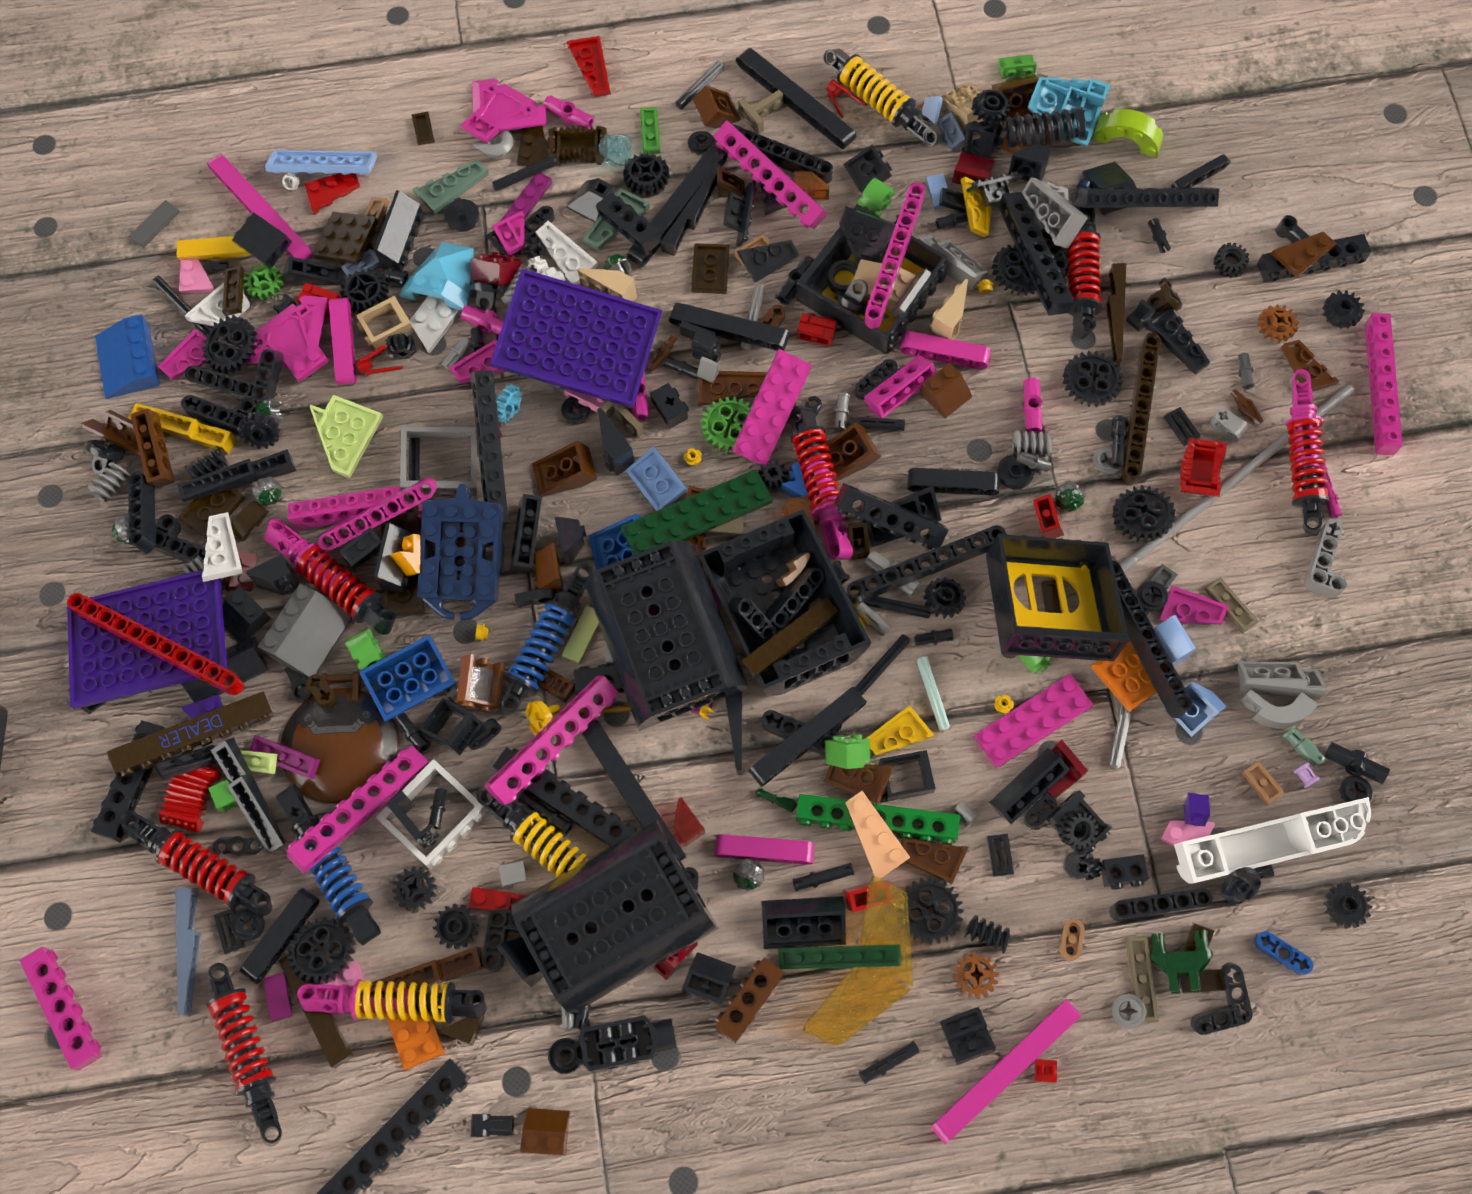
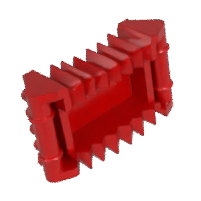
[1180,438,1227,497]
[158,765,222,833]

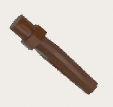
[647,335,677,372]
[1230,389,1264,426]

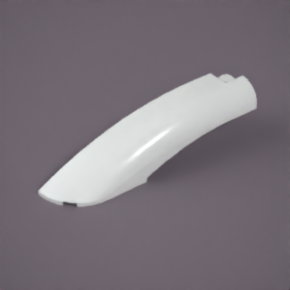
[1174,798,1371,884]

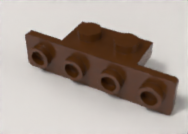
[81,410,140,456]

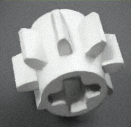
[526,256,549,274]

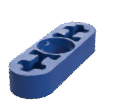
[1254,931,1313,975]

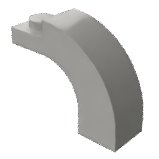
[1241,689,1318,728]

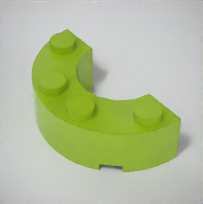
[1090,109,1163,158]

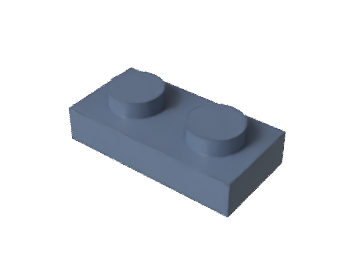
[937,112,966,151]
[341,249,380,279]

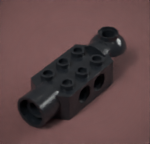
[548,1015,677,1074]

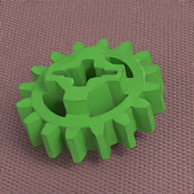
[244,264,284,301]

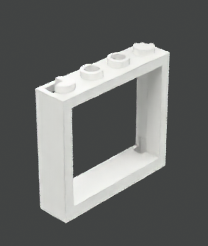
[376,759,487,869]

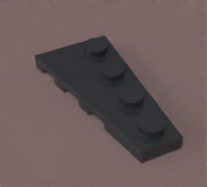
[1145,305,1210,375]

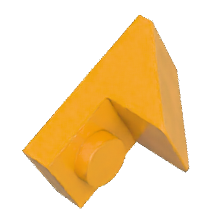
[391,534,420,576]

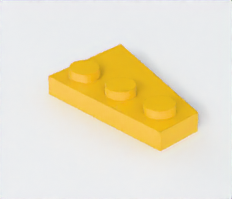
[961,177,991,238]

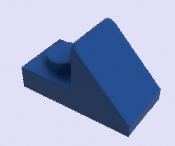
[781,462,808,504]

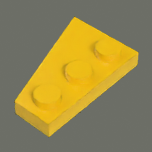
[867,705,935,757]

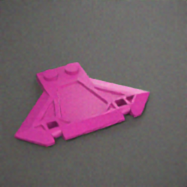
[461,78,547,143]
[246,295,329,382]

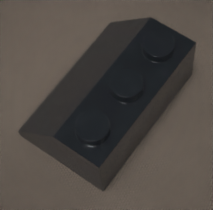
[374,523,413,593]

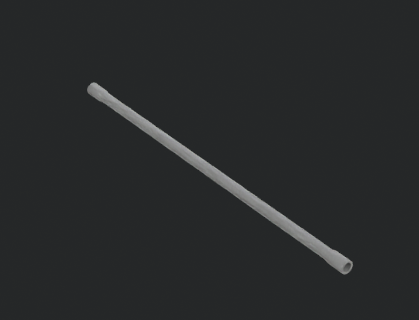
[1119,384,1354,573]

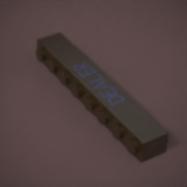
[106,691,274,778]

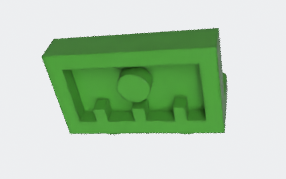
[998,54,1037,79]

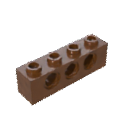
[130,408,175,488]
[714,958,785,1044]

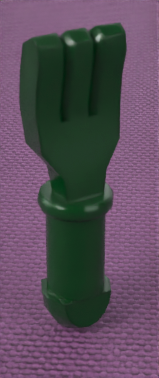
[755,788,797,813]

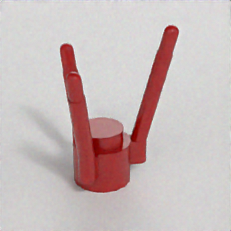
[826,79,867,118]
[355,344,403,376]

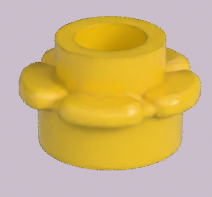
[976,279,994,294]
[683,448,702,466]
[475,623,488,642]
[994,695,1014,714]

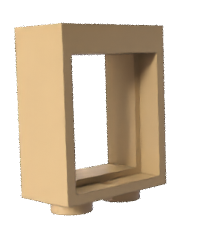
[356,296,414,350]

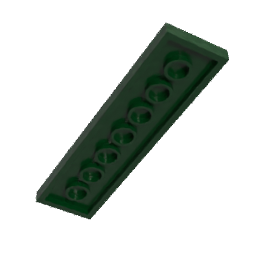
[620,469,773,555]

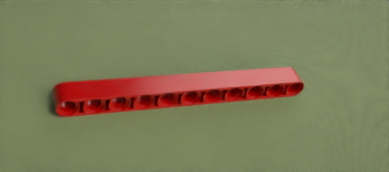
[67,593,244,696]

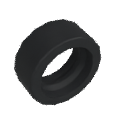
[827,260,858,294]

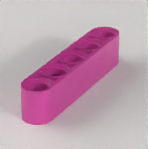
[329,297,357,385]
[900,331,991,370]
[714,834,815,865]

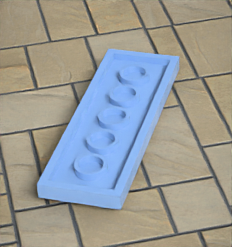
[265,150,377,175]

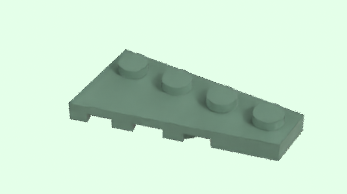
[412,160,489,214]
[583,188,650,251]

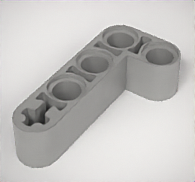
[1305,519,1347,598]

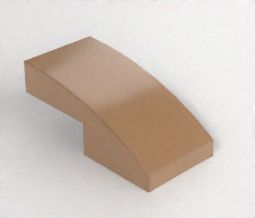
[775,552,810,587]

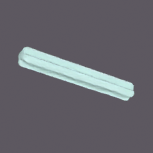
[917,657,950,731]

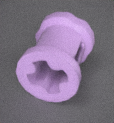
[1293,762,1320,788]

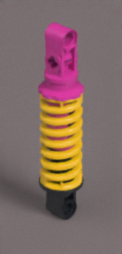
[297,979,487,1024]

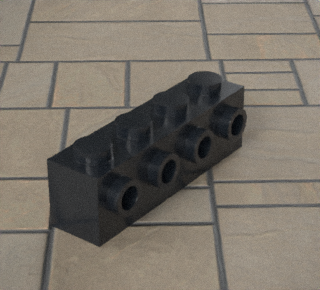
[989,748,1070,824]

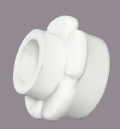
[282,173,300,190]

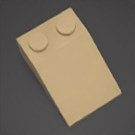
[853,259,915,311]

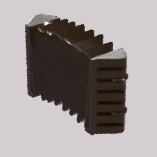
[547,125,608,166]

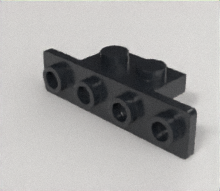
[966,171,1027,207]
[723,180,757,247]

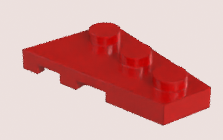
[304,173,360,215]

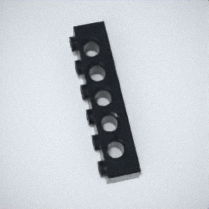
[1257,234,1372,282]
[834,483,949,550]
[91,720,165,843]

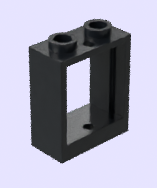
[419,698,483,756]
[878,750,936,802]

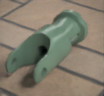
[1281,725,1325,766]

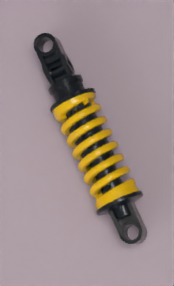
[823,48,945,146]
[476,787,587,878]

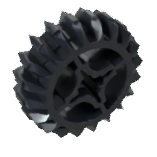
[623,151,670,197]
[340,268,389,314]

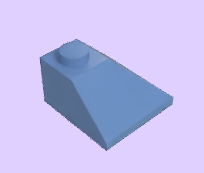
[1164,682,1227,737]

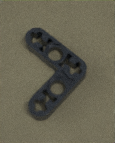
[1191,962,1253,1035]

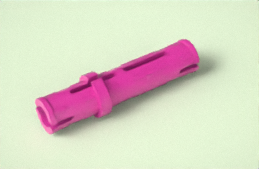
[1318,464,1342,519]

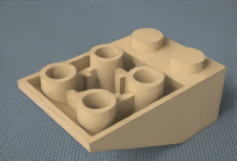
[941,83,990,130]
[577,268,637,302]
[930,279,968,340]

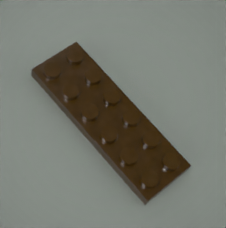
[381,505,424,616]

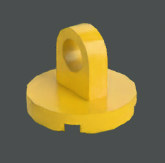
[526,700,562,735]

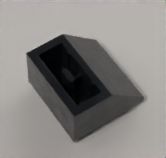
[682,952,736,1006]

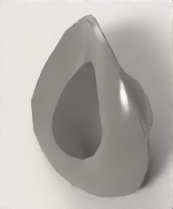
[473,130,513,159]

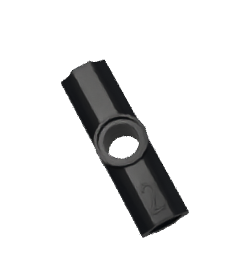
[775,255,814,305]
[1324,742,1390,785]

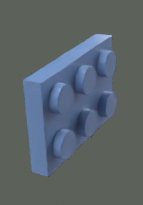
[626,447,688,511]

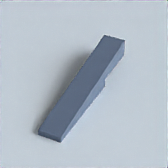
[175,888,201,1017]

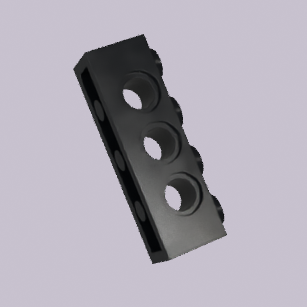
[596,192,661,254]
[509,494,542,575]

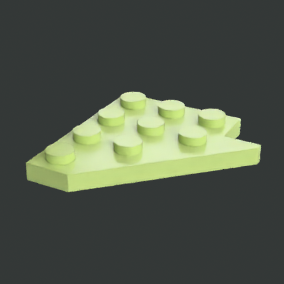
[310,395,383,478]

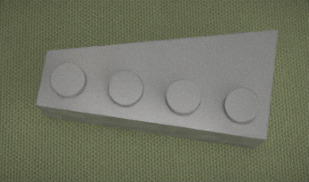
[1022,177,1088,249]

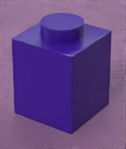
[1183,792,1210,827]

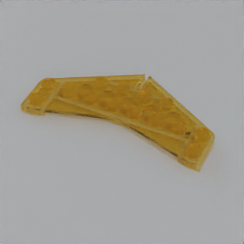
[803,876,913,1046]

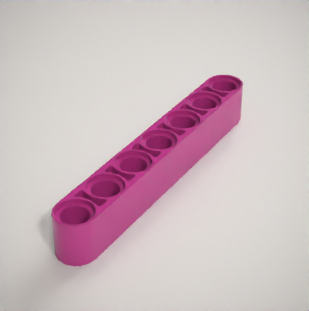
[318,478,437,551]

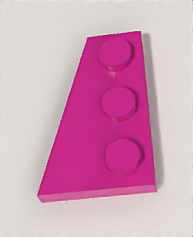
[1158,586,1229,625]

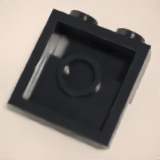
[843,144,892,193]

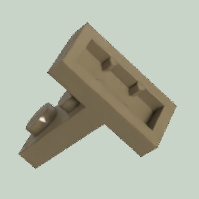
[738,90,783,134]
[597,401,644,438]

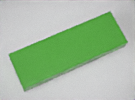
[640,107,660,155]

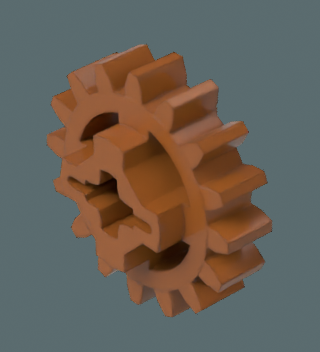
[1257,304,1299,343]
[953,952,999,999]

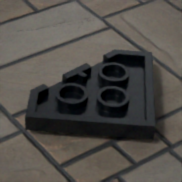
[839,206,896,265]

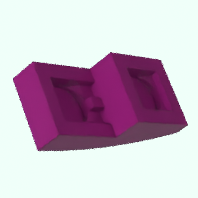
[264,972,293,1022]

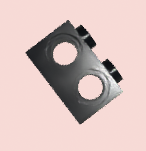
[1101,854,1149,890]

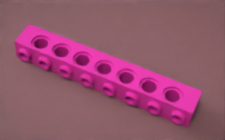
[713,120,828,230]
[1365,313,1403,455]
[484,676,619,805]
[287,746,429,874]

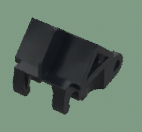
[961,120,1004,159]

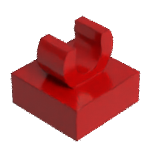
[1034,1059,1057,1083]

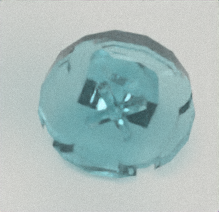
[599,134,632,168]

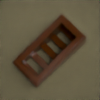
[535,669,575,703]

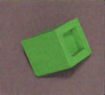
[209,780,239,813]

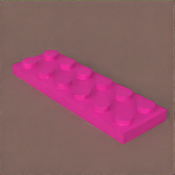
[732,349,813,465]
[973,674,1094,769]

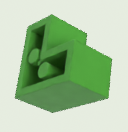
[825,734,870,769]

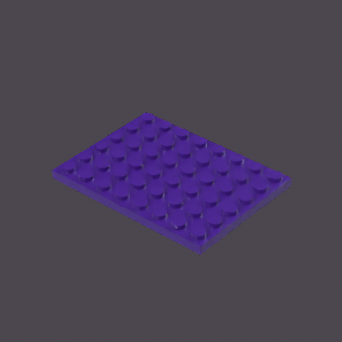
[490,268,662,408]
[67,570,227,709]

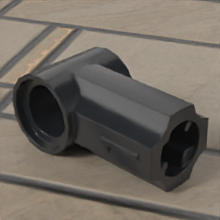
[1275,215,1310,243]
[470,1114,514,1137]

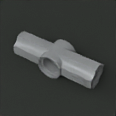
[864,551,920,597]

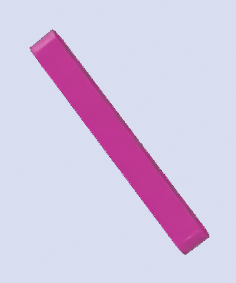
[207,153,312,260]
[865,182,925,329]
[930,999,1081,1144]

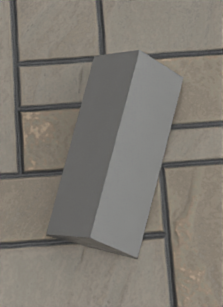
[918,235,989,291]
[1238,662,1327,699]

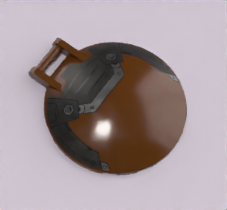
[280,671,399,803]

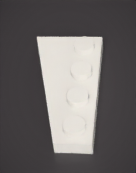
[536,221,598,285]
[202,513,243,582]

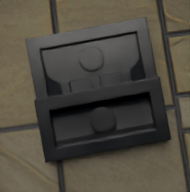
[940,1007,996,1065]

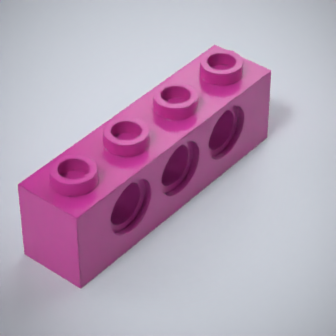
[864,355,936,419]

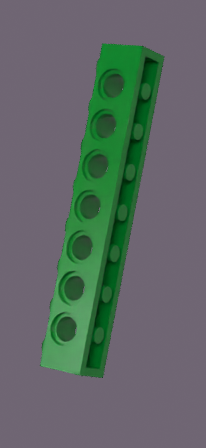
[796,794,960,845]

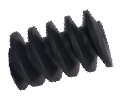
[184,446,229,479]
[964,915,1010,954]

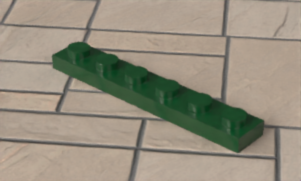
[778,944,902,970]

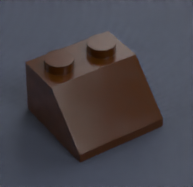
[693,85,741,129]
[920,362,972,419]
[532,543,563,593]
[520,1108,570,1156]

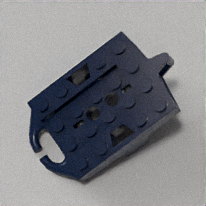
[417,484,505,620]

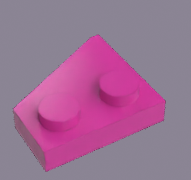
[492,211,525,255]

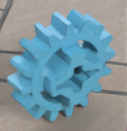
[496,384,522,424]

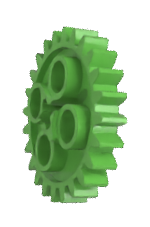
[701,396,751,454]

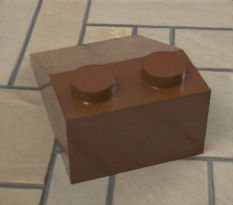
[826,422,881,481]
[532,440,597,496]

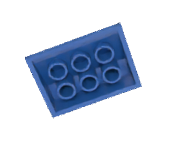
[95,314,160,399]
[589,514,653,594]
[359,635,456,722]

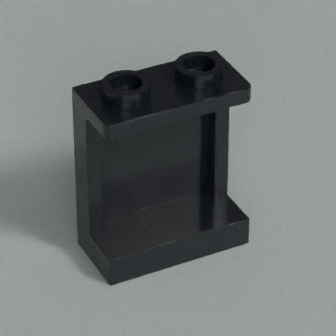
[232,212,292,270]
[339,527,382,570]
[1046,790,1113,855]
[386,791,440,849]

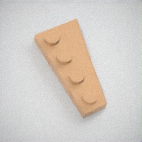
[845,790,910,881]

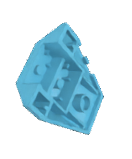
[1027,77,1110,147]
[399,242,474,310]

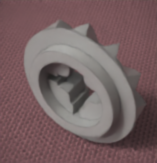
[1092,447,1120,475]
[1112,994,1147,1029]

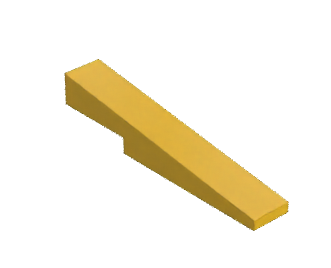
[177,236,251,260]
[128,403,237,454]

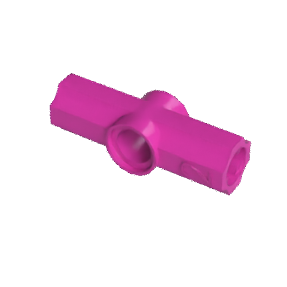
[543,95,594,129]
[460,304,504,335]
[632,374,649,421]
[1023,378,1042,434]

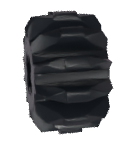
[385,333,417,359]
[758,460,789,493]

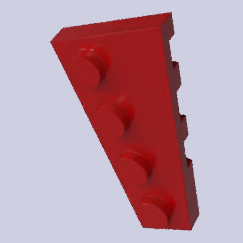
[567,36,611,97]

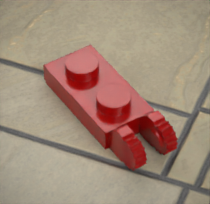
[468,887,526,911]

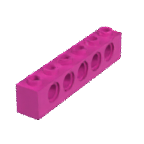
[288,486,405,531]
[19,947,102,1071]

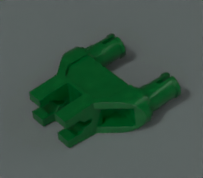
[1150,930,1213,994]

